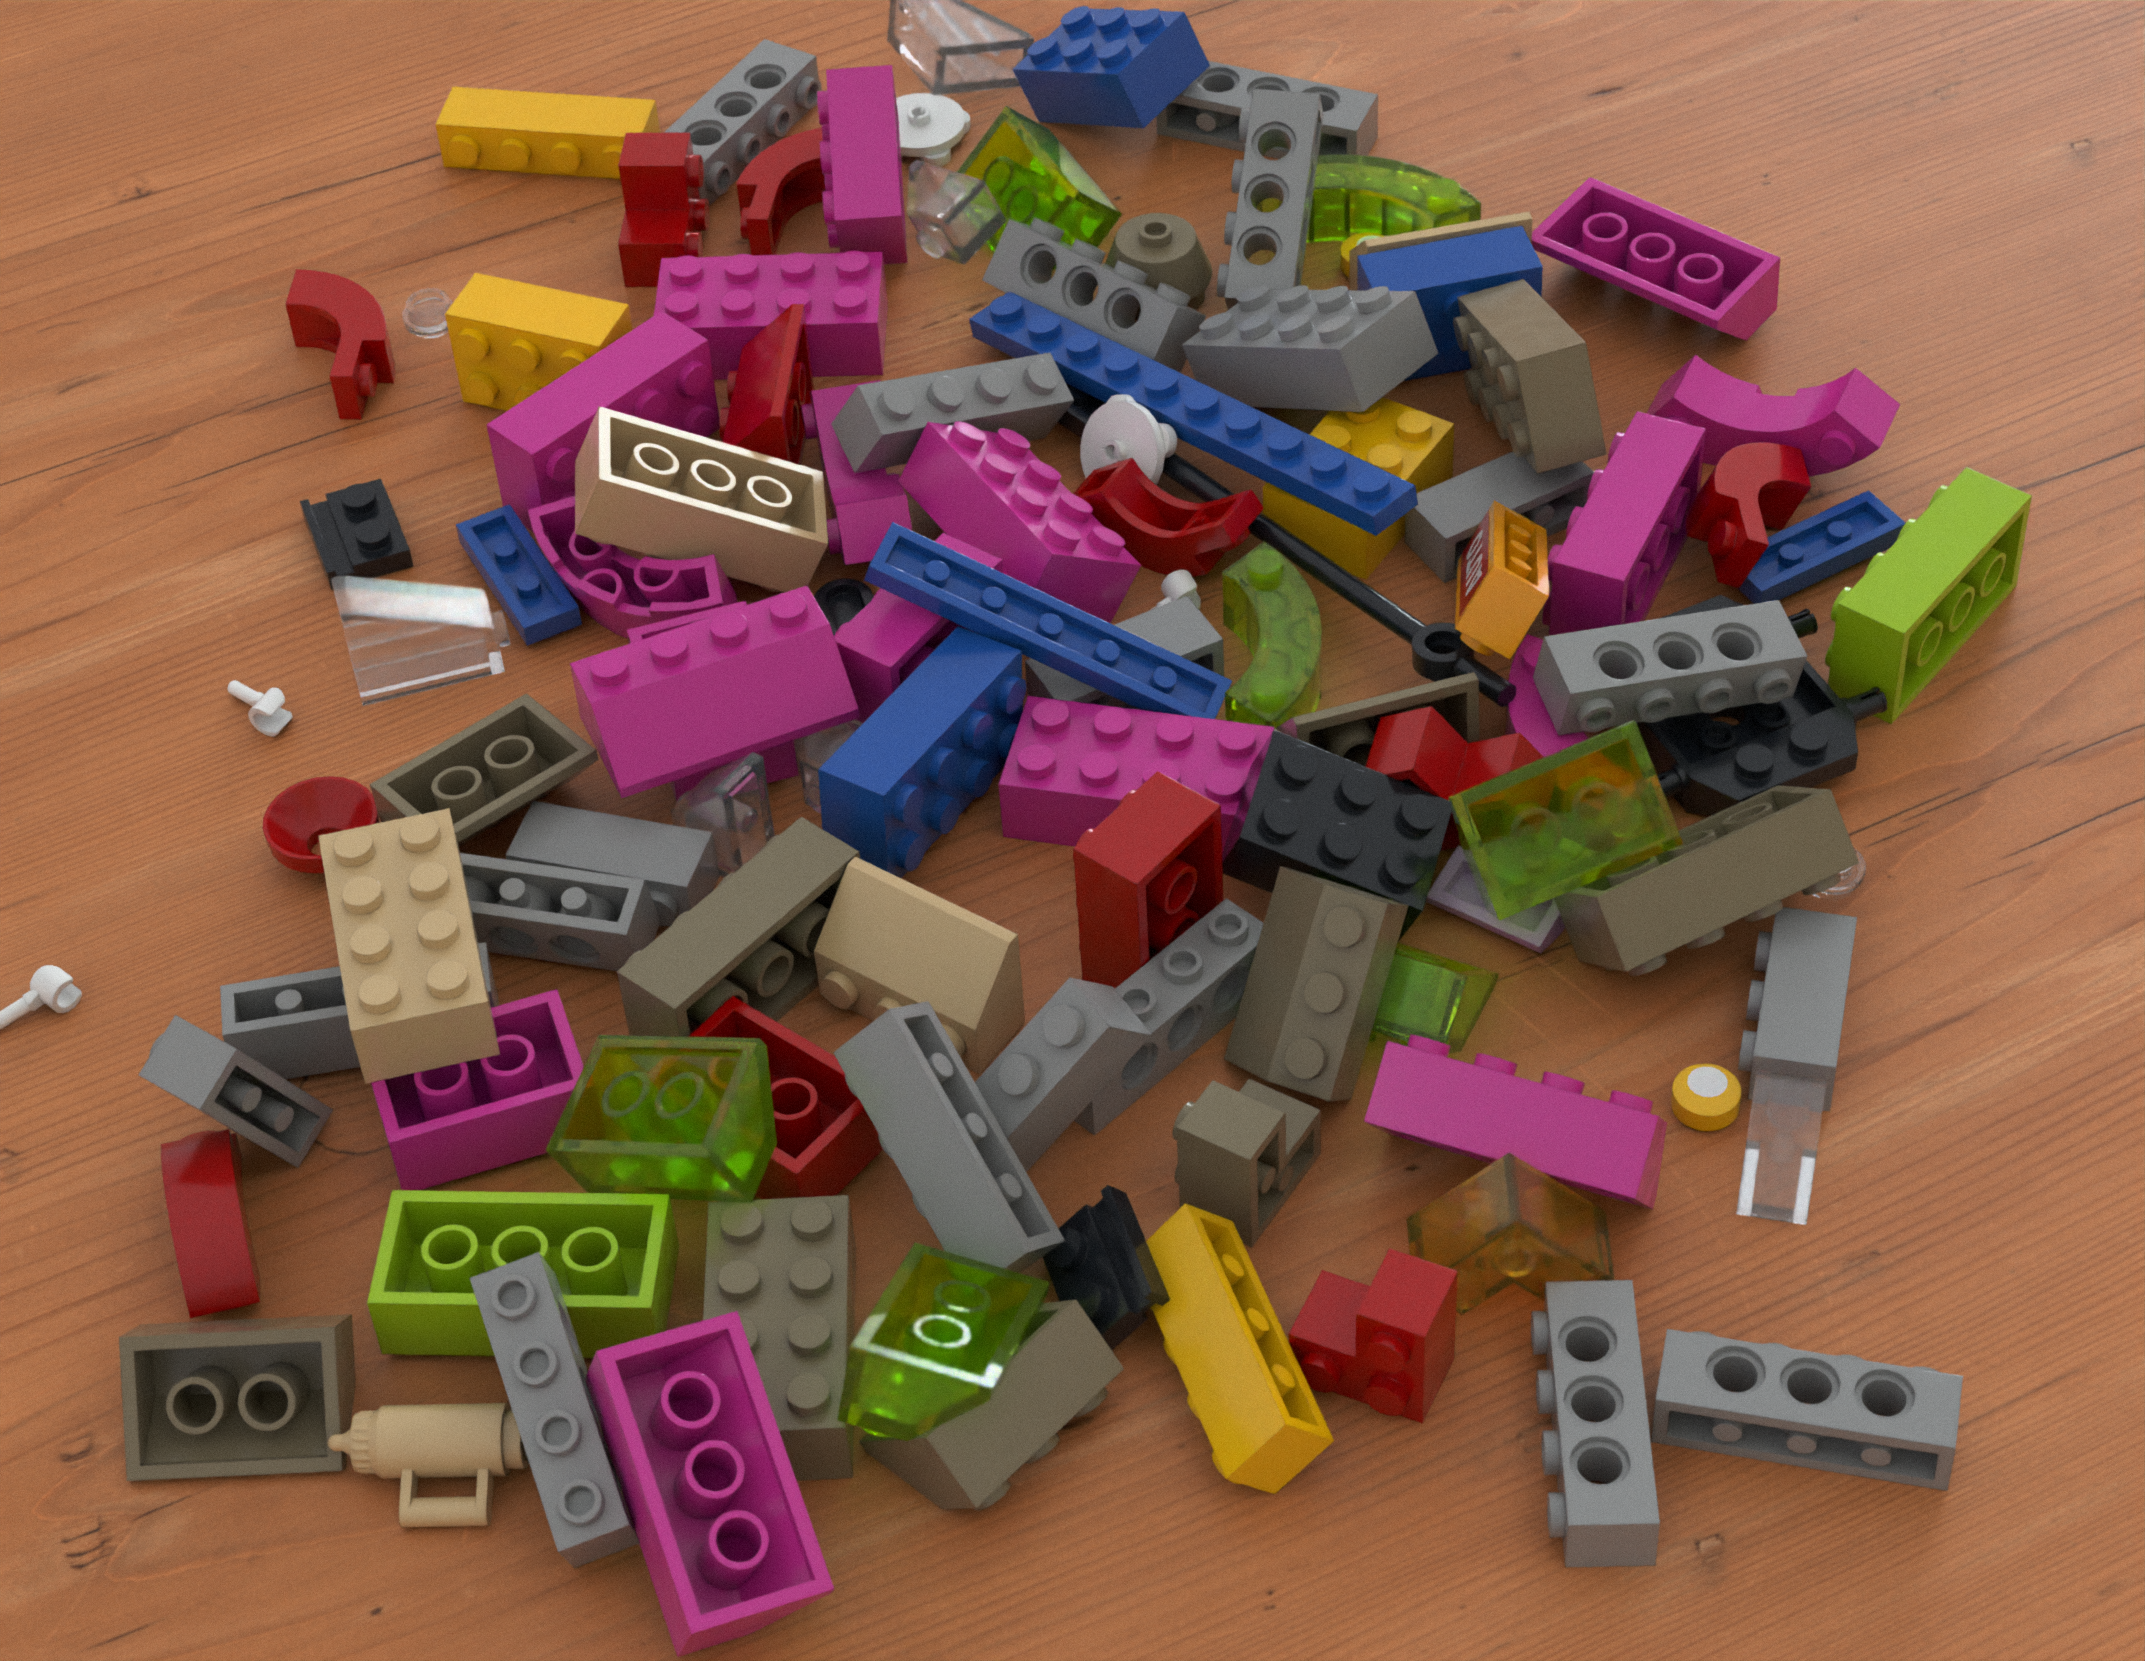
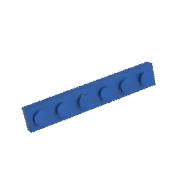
[864,522,1232,719]

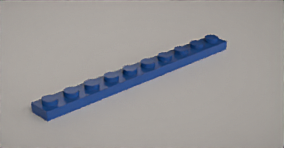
[969,291,1418,536]

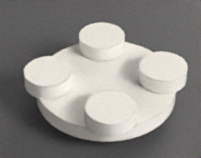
[896,93,971,167]
[1080,394,1177,485]

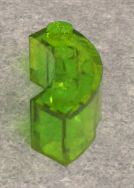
[1256,154,1481,243]
[1222,541,1322,729]

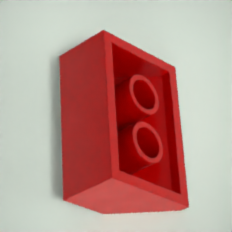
[719,304,814,465]

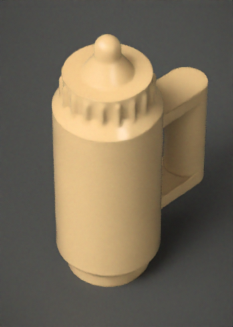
[328,1403,529,1527]

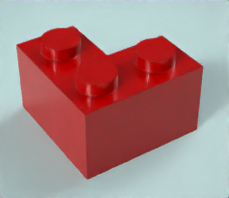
[618,132,710,287]
[1365,706,1556,851]
[1288,1248,1458,1424]

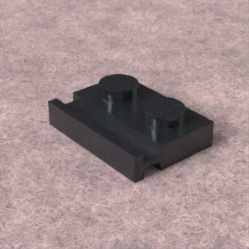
[300,479,414,590]
[1043,1185,1170,1350]

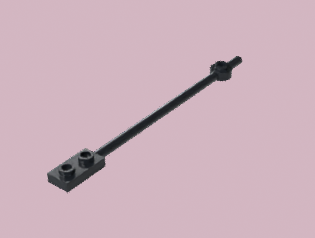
[1058,383,1516,707]

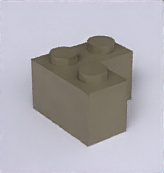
[1173,1079,1321,1248]

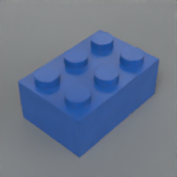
[1012,6,1210,128]
[1357,226,1543,382]

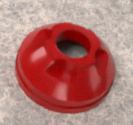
[262,776,380,874]

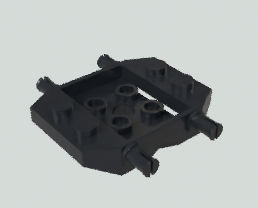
[1616,595,1887,815]

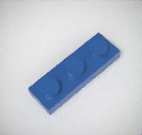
[1737,490,1906,604]
[456,504,582,646]

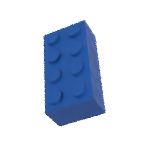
[818,626,1026,878]

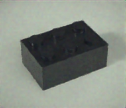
[1222,730,1454,942]

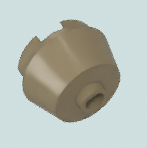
[1105,213,1212,320]

